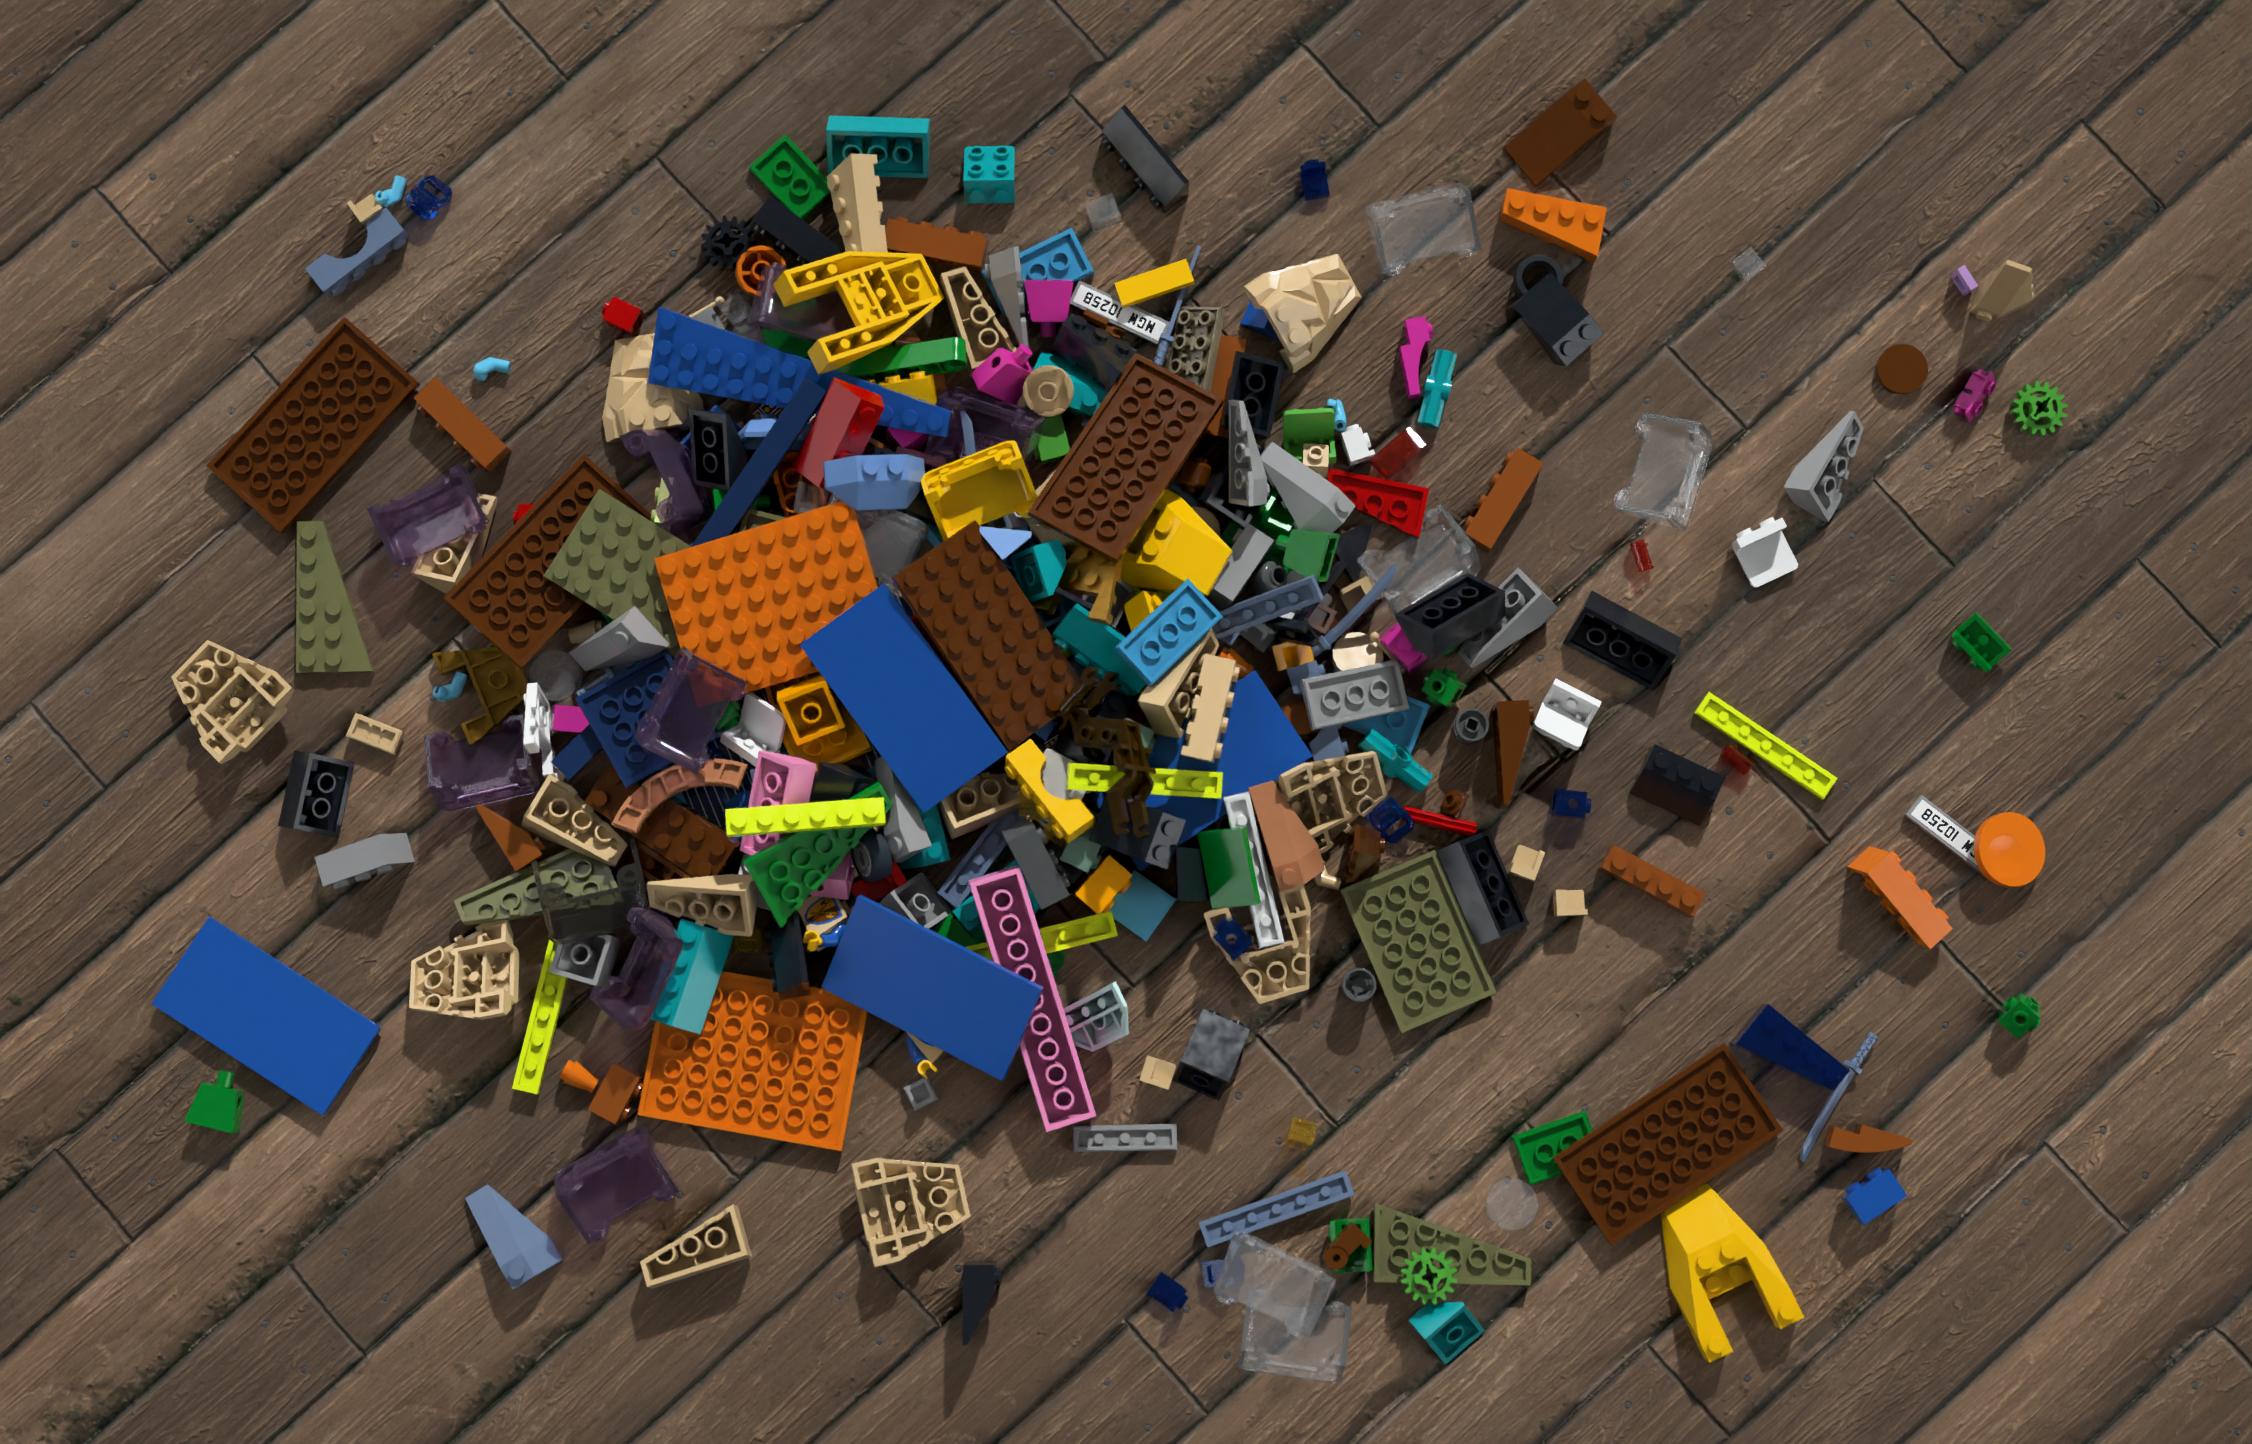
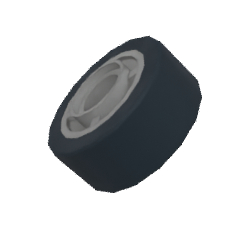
[851,831,892,883]

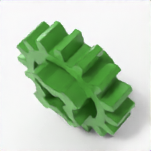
[2010,381,2068,438]
[1400,1247,1457,1305]

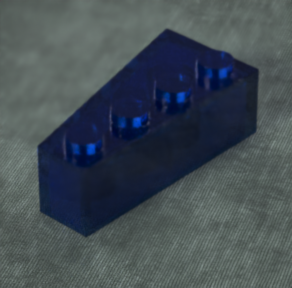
[1730,1004,1850,1091]

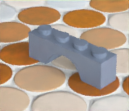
[305,207,410,298]
[1287,660,1350,761]

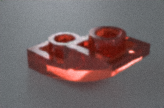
[1370,427,1427,480]

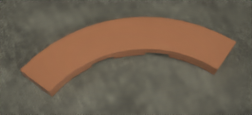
[612,759,748,835]

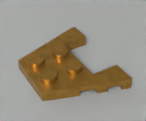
[1032,544,1124,625]
[432,647,529,746]

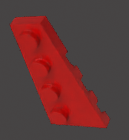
[1327,468,1429,539]

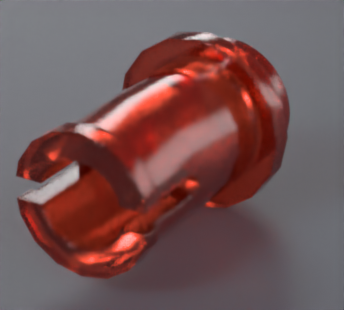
[1629,539,1654,573]
[1720,744,1754,775]

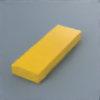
[1114,259,1195,308]

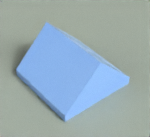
[979,526,1032,560]

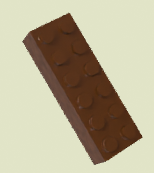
[585,761,741,877]

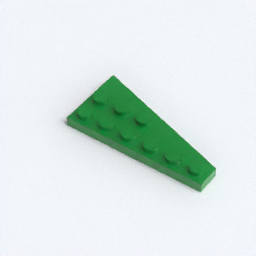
[743,782,893,928]

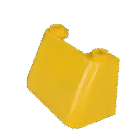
[920,440,1038,541]

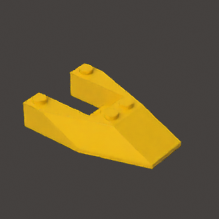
[773,251,944,375]
[1063,489,1233,596]
[1660,1183,1804,1362]

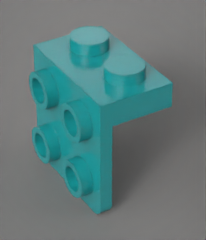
[963,146,1015,203]

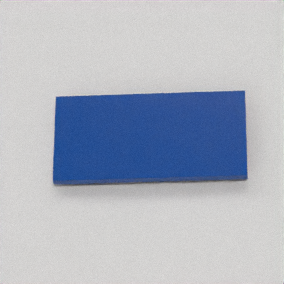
[800,583,1008,813]
[1089,670,1313,872]
[821,895,1044,1081]
[151,917,382,1115]

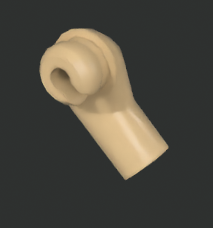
[1313,861,1342,891]

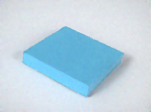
[1109,870,1176,941]

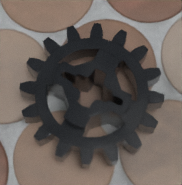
[700,215,756,272]

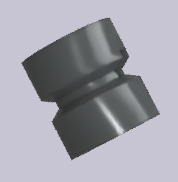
[1452,708,1489,745]
[1340,968,1376,1002]

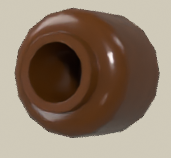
[1176,455,1212,495]

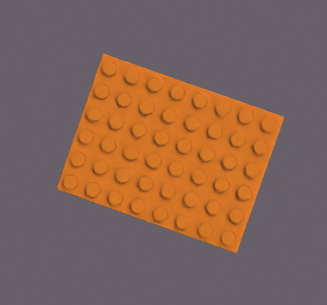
[654,501,878,708]
[638,971,868,1151]

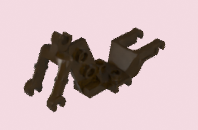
[1052,667,1156,838]

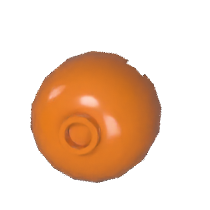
[735,245,787,298]

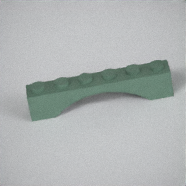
[1060,718,1157,873]

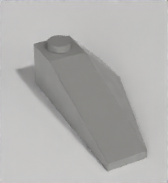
[985,246,1029,348]
[1229,400,1270,506]
[1784,411,1864,522]
[1260,442,1355,533]
[1458,568,1558,668]
[569,606,669,671]
[874,756,932,864]

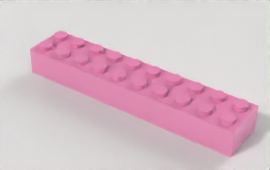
[968,865,1096,1132]

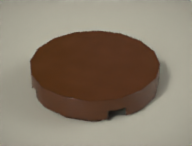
[1876,344,1928,395]

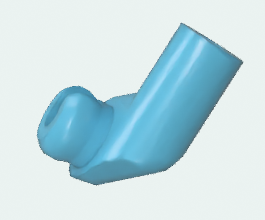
[375,176,407,207]
[473,357,511,381]
[1325,399,1346,431]
[433,671,468,702]

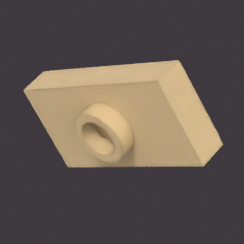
[346,713,404,755]

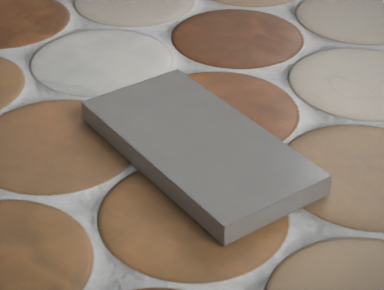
[1299,659,1409,731]

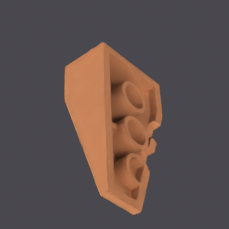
[1248,780,1325,892]

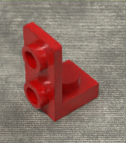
[851,860,907,902]

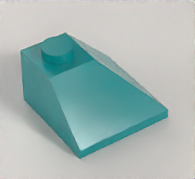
[1010,539,1067,603]
[1409,1302,1485,1365]

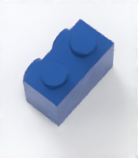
[1841,1167,1907,1225]

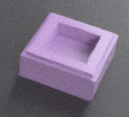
[1951,265,1978,296]

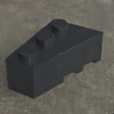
[1052,313,1137,394]

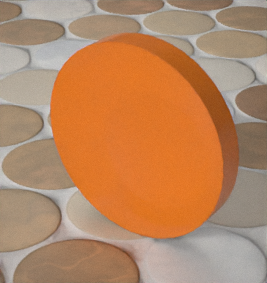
[1973,812,2045,888]

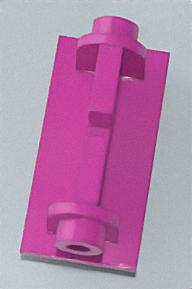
[1953,369,1996,424]

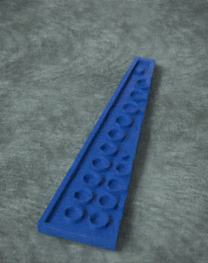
[648,307,952,437]

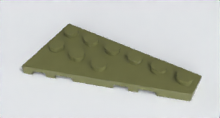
[296,521,375,674]
[454,849,625,926]
[1373,1203,1531,1285]

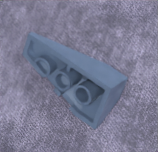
[465,1184,563,1289]

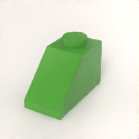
[1032,414,1070,465]

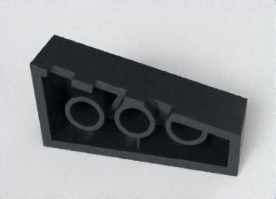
[749,196,845,266]

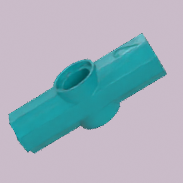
[1417,349,1457,429]
[1358,729,1433,793]

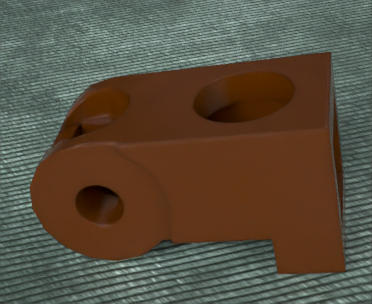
[1323,1221,1372,1270]

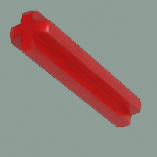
[1401,806,1477,836]

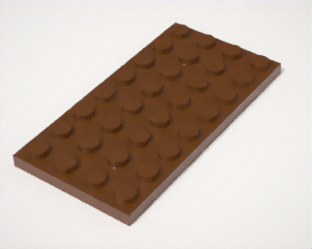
[206,317,421,534]
[1028,353,1223,564]
[443,454,651,670]
[891,520,1089,751]
[1552,1043,1783,1246]

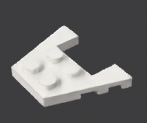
[524,682,558,780]

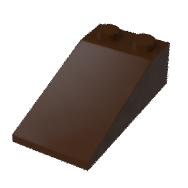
[1503,78,1617,186]
[1492,700,1534,809]

